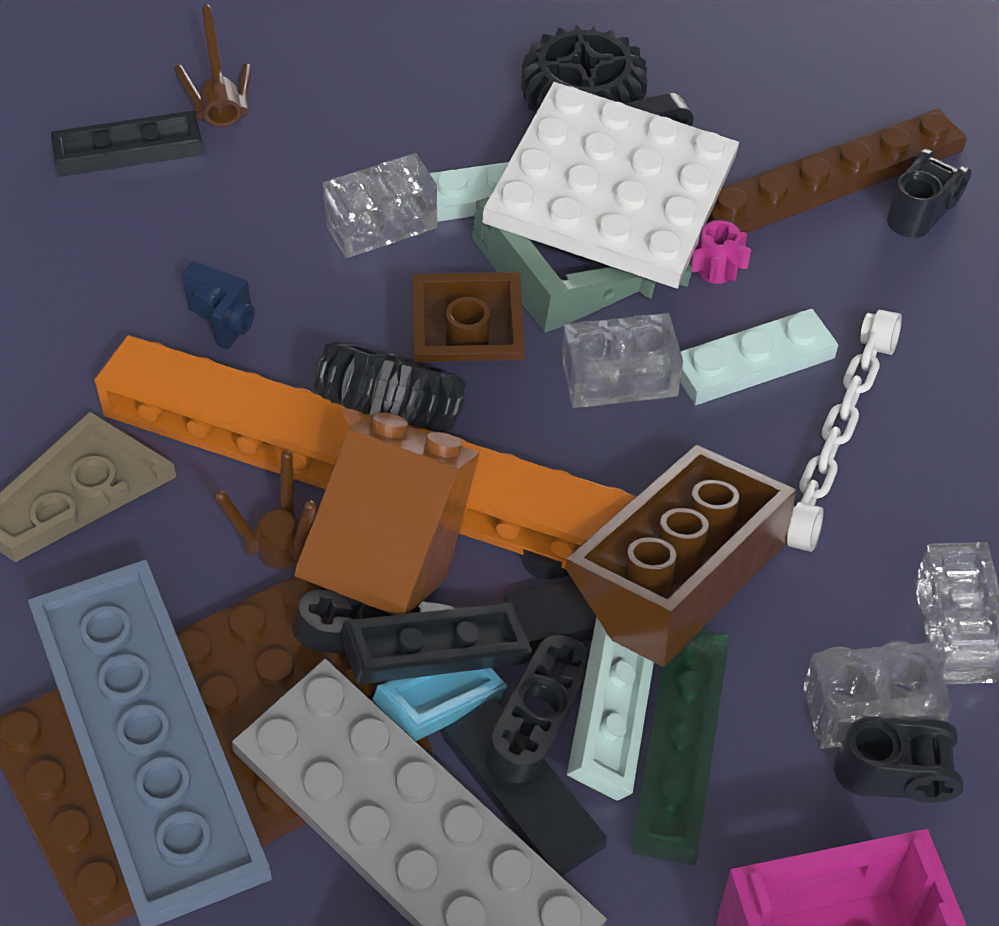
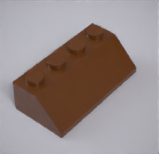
[565,445,796,667]

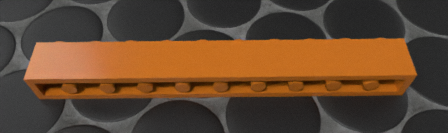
[94,335,637,569]

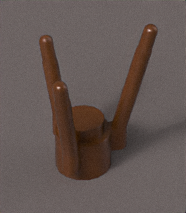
[174,4,252,127]
[215,450,316,569]

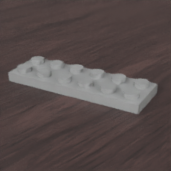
[232,659,607,926]

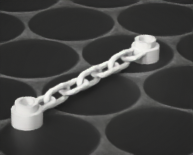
[787,309,902,552]

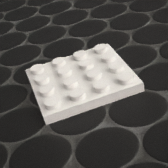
[482,82,739,289]

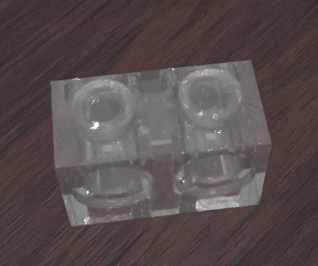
[323,153,437,258]
[561,313,683,408]
[914,542,999,685]
[803,641,952,749]

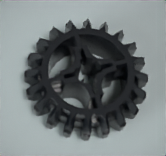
[521,25,648,111]
[313,341,466,431]

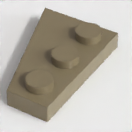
[0,412,176,562]

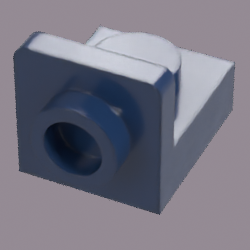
[182,261,255,350]

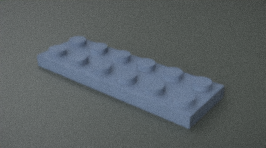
[28,560,272,926]

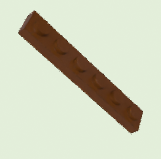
[706,108,967,233]

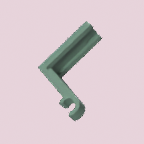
[472,197,692,333]

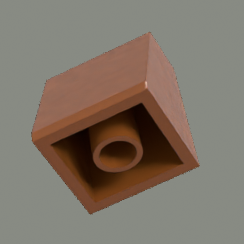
[294,413,480,615]

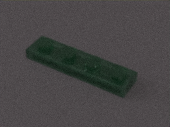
[631,630,730,866]

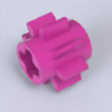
[690,220,751,284]

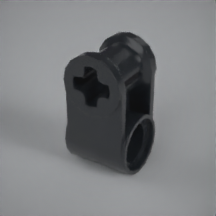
[887,148,971,238]
[834,716,963,803]

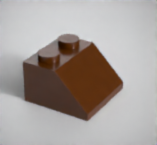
[412,272,525,362]

